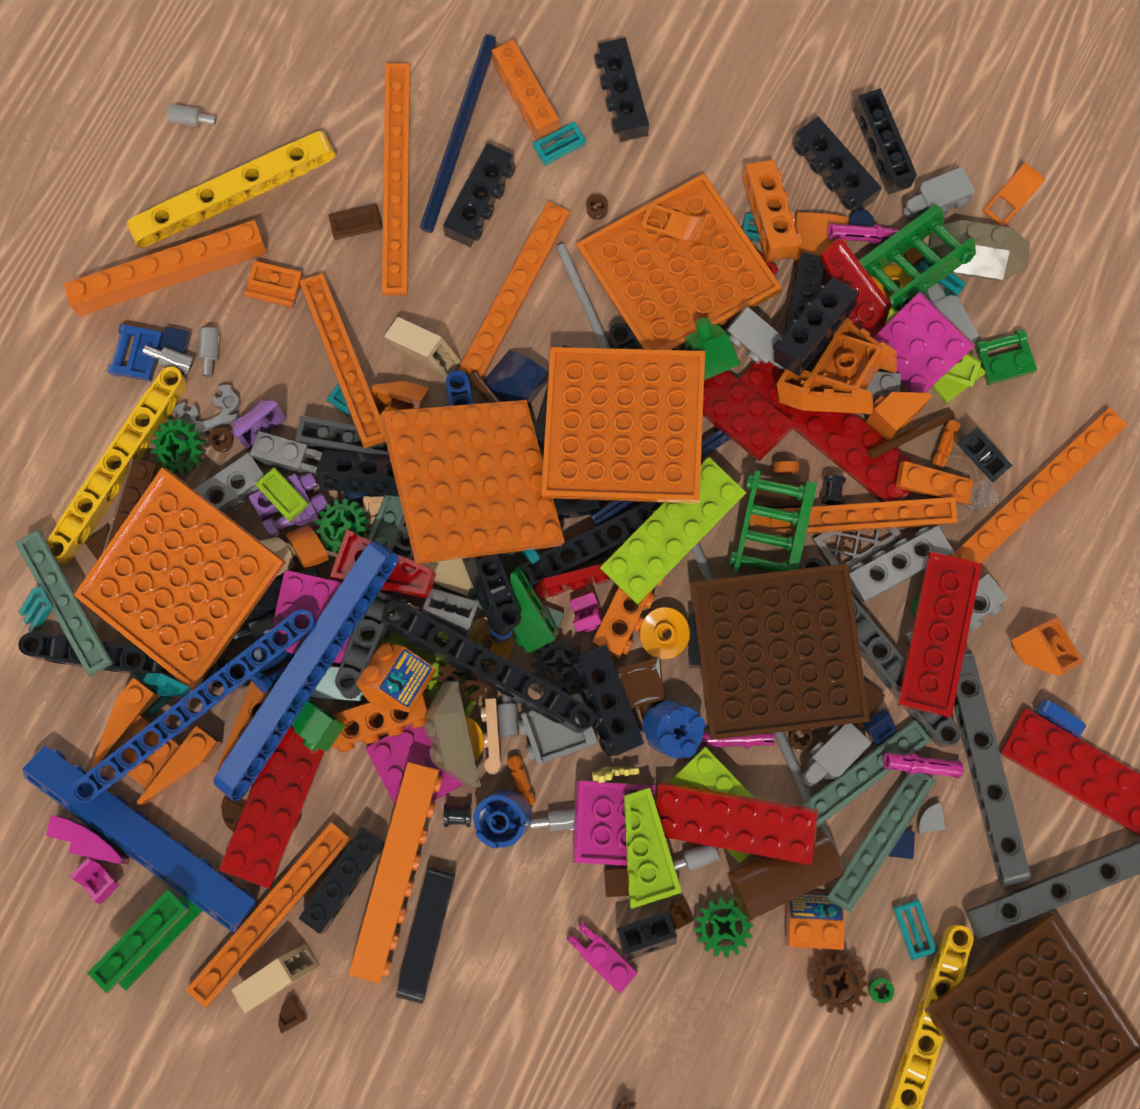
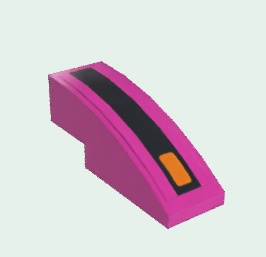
[46,815,129,864]

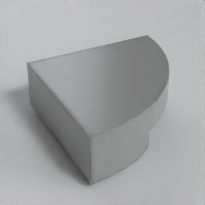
[917,803,946,834]

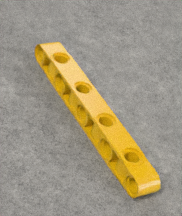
[126,131,336,248]
[47,367,187,564]
[885,925,973,1109]

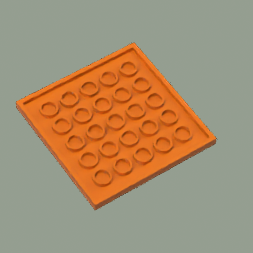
[576,173,782,350]
[541,347,705,503]
[380,400,565,564]
[74,468,286,690]

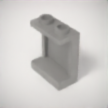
[517,693,598,765]

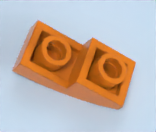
[285,524,328,570]

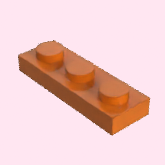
[896,461,974,506]

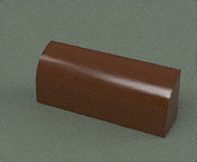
[727,829,844,920]

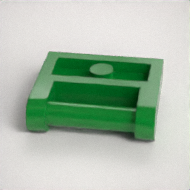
[974,329,1038,386]

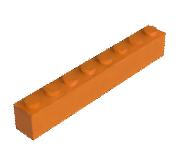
[63,220,268,316]
[349,761,443,984]

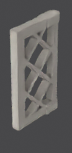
[813,500,902,569]

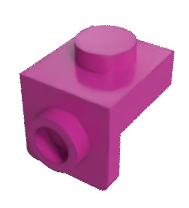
[570,591,603,632]
[70,857,119,905]

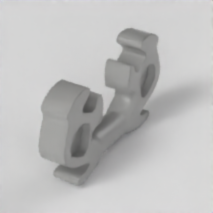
[173,385,241,437]

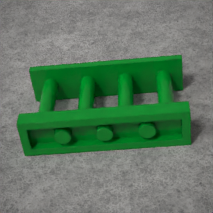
[859,204,976,311]
[729,470,817,573]
[87,890,203,993]

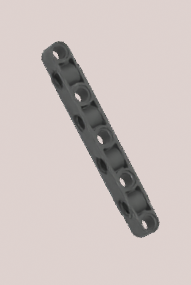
[335,515,414,699]
[799,557,961,747]
[954,649,1030,887]
[965,841,1140,938]

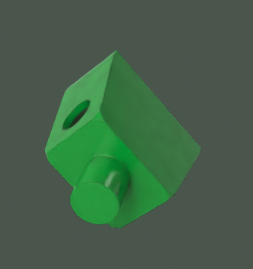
[685,318,740,380]

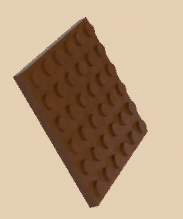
[690,564,870,740]
[924,913,1140,1109]

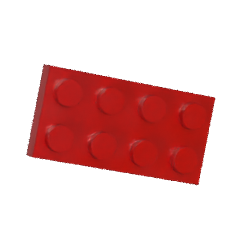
[703,371,794,461]

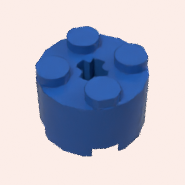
[642,700,705,758]
[473,789,532,849]

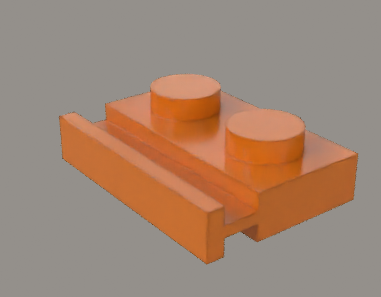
[244,261,303,308]

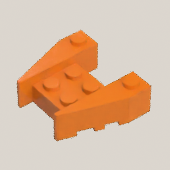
[777,318,898,414]
[91,678,222,805]

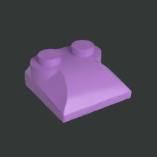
[232,400,286,451]

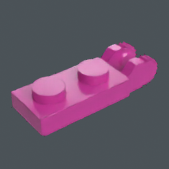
[566,922,638,994]

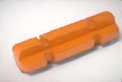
[932,420,961,468]
[507,755,535,806]

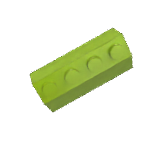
[669,747,754,863]

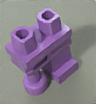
[249,473,327,538]

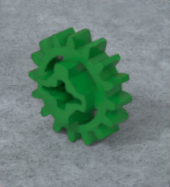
[151,419,207,474]
[315,498,370,554]
[694,898,753,958]

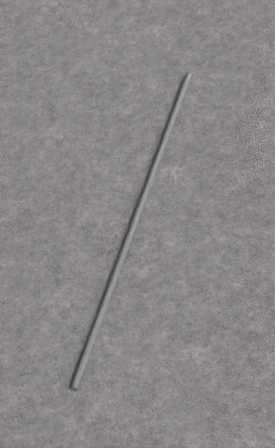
[556,244,846,879]

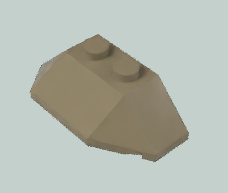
[929,220,1030,282]
[424,681,481,788]

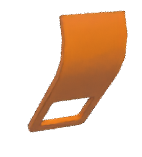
[983,162,1046,227]
[641,203,709,241]

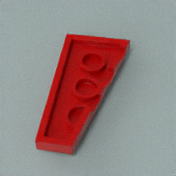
[819,238,891,338]
[330,530,437,599]

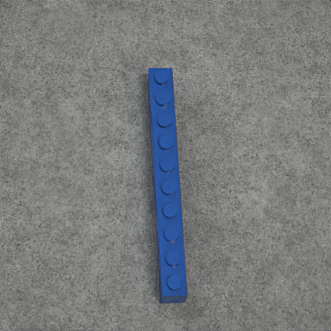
[22,745,256,934]

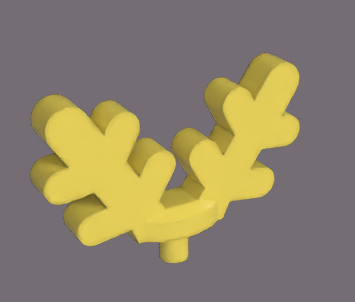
[592,765,640,783]

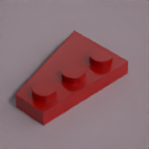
[533,563,611,600]

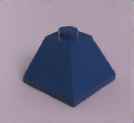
[484,350,549,406]

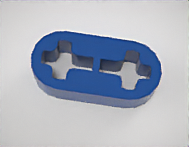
[1036,699,1086,738]

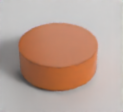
[773,461,799,475]

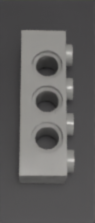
[194,453,265,514]
[849,526,954,605]
[902,573,1008,647]

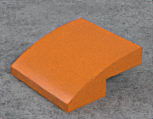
[793,213,849,263]

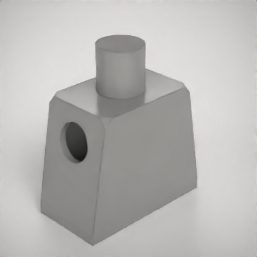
[422,589,479,643]

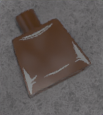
[616,657,665,720]

